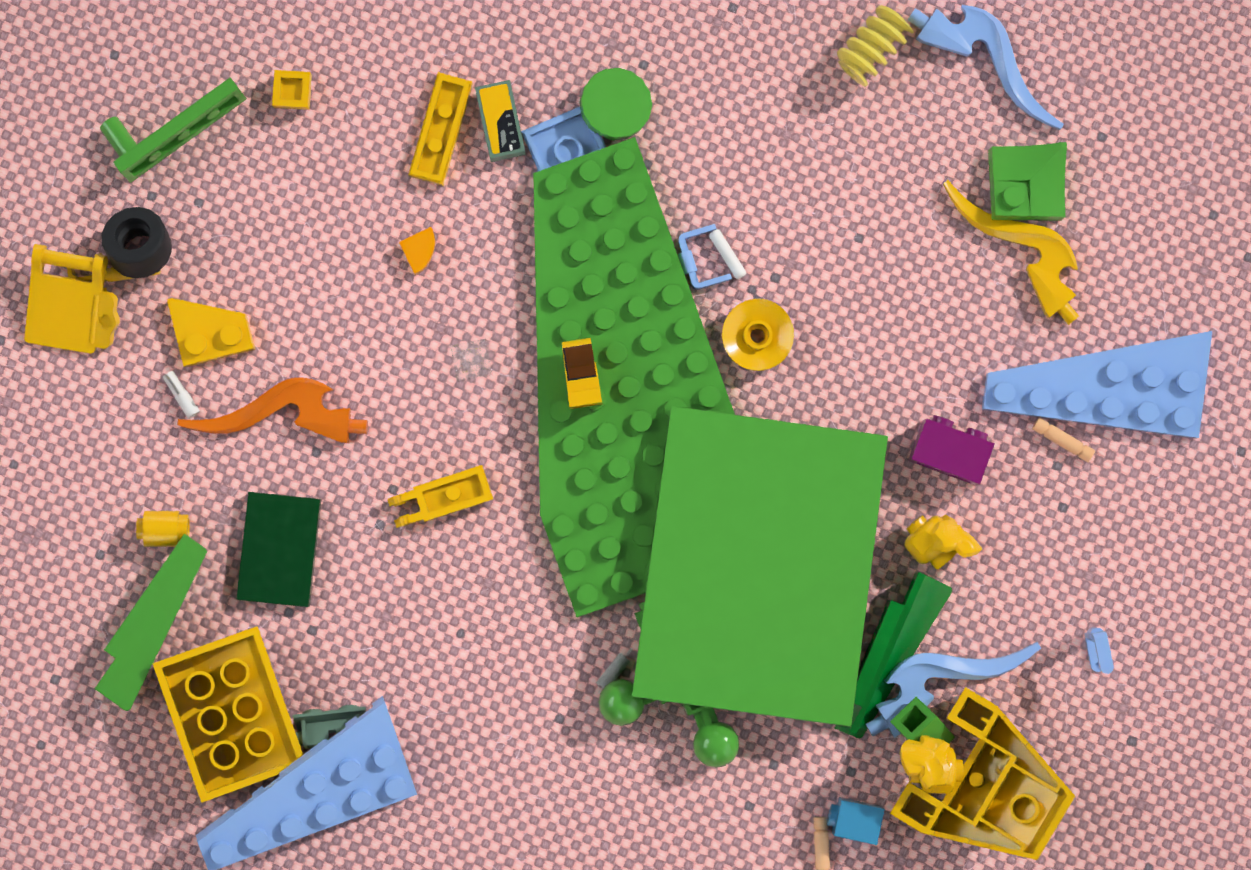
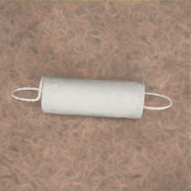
[594,648,633,696]

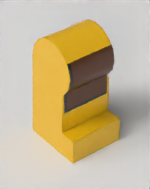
[562,337,602,409]

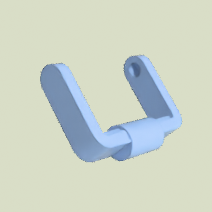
[678,224,732,290]
[1084,627,1114,674]

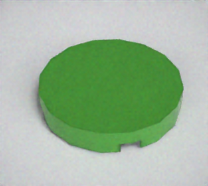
[579,68,652,141]

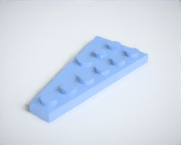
[982,331,1212,439]
[196,696,417,870]

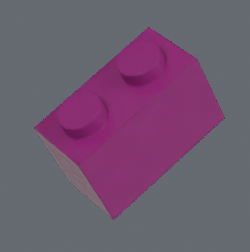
[908,415,995,486]

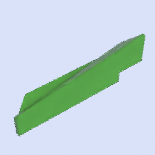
[95,534,207,711]

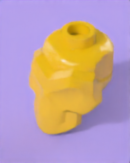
[904,514,982,570]
[899,735,963,794]

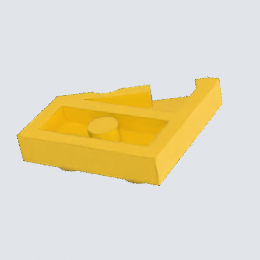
[167,298,255,367]

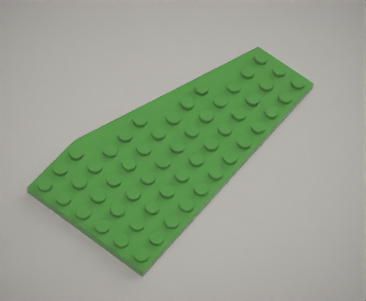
[533,137,735,617]

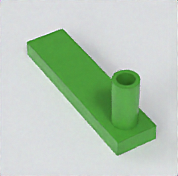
[100,77,247,183]

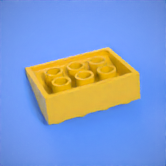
[152,626,303,803]

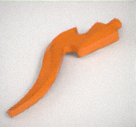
[177,377,368,443]

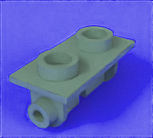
[293,705,367,749]

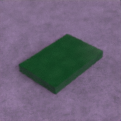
[236,492,322,607]

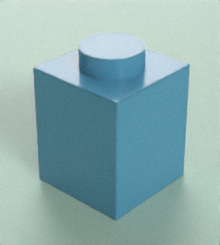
[827,797,885,845]

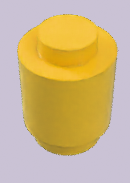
[136,511,190,547]

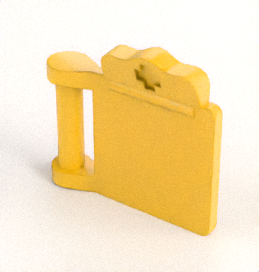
[24,244,120,354]

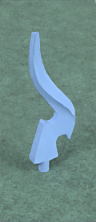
[908,5,1064,130]
[866,642,1041,738]

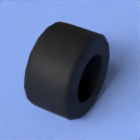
[101,207,172,279]

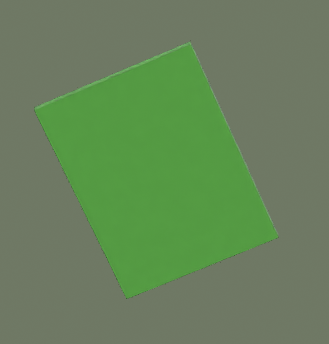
[632,406,888,727]

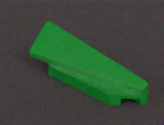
[834,572,952,739]

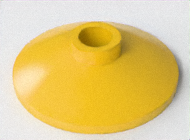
[722,299,794,371]

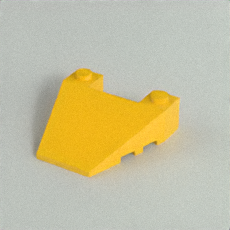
[890,687,1076,860]

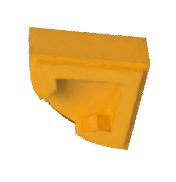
[399,227,436,276]

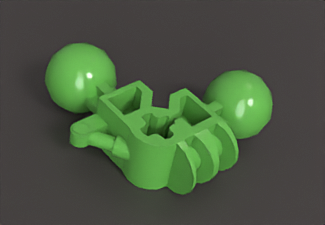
[598,679,739,768]

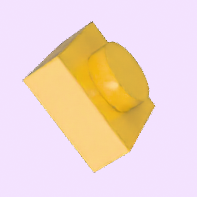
[272,70,312,110]

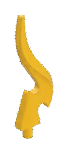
[943,180,1079,325]

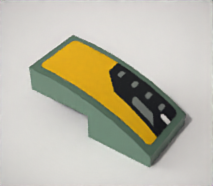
[475,80,526,162]

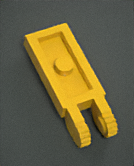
[387,465,494,528]

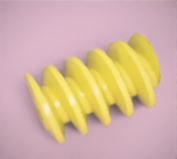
[837,5,914,87]

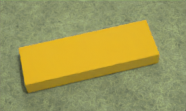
[408,72,473,186]

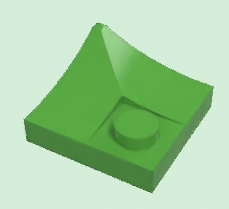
[988,142,1067,221]

